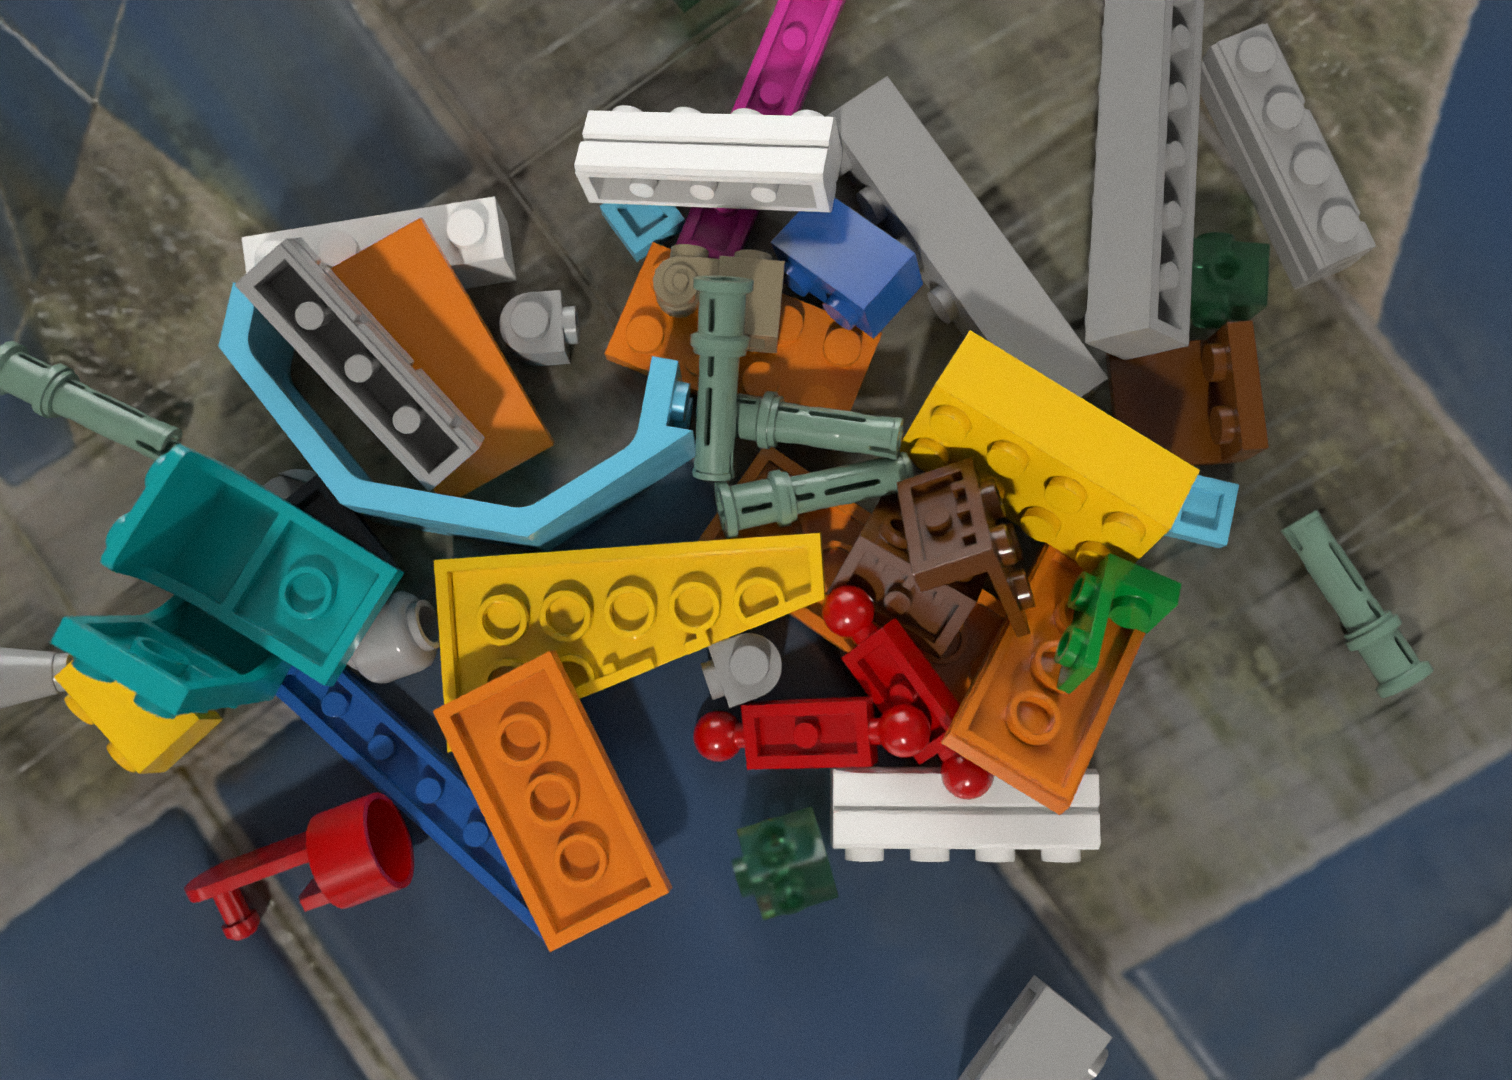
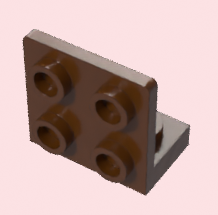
[1106,320,1269,466]
[896,457,1036,638]
[826,493,988,660]

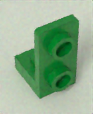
[1054,553,1182,694]

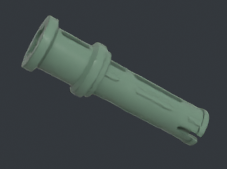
[690,275,754,481]
[0,341,183,461]
[735,391,904,460]
[714,451,914,539]
[1281,509,1434,698]

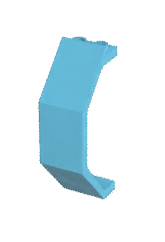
[218,283,695,552]

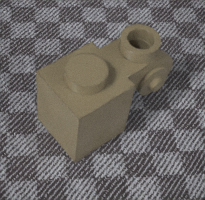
[653,244,785,354]

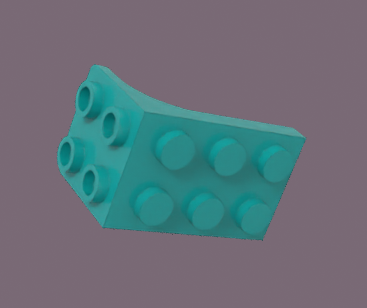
[100,444,404,686]
[50,595,292,719]

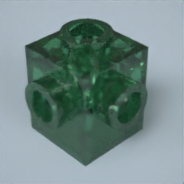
[1190,232,1270,329]
[731,806,839,921]

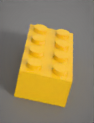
[900,330,1200,573]

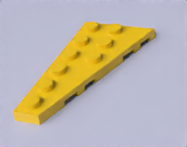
[434,533,826,753]

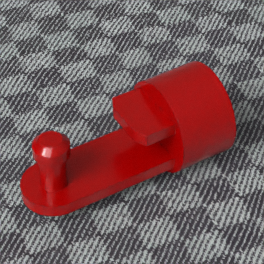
[184,792,414,941]

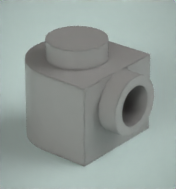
[499,290,580,366]
[700,633,782,708]

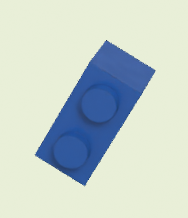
[771,198,923,339]

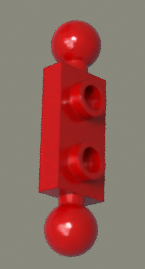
[822,585,994,800]
[693,697,931,770]

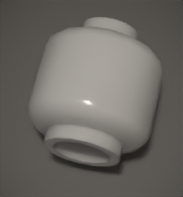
[347,591,440,684]

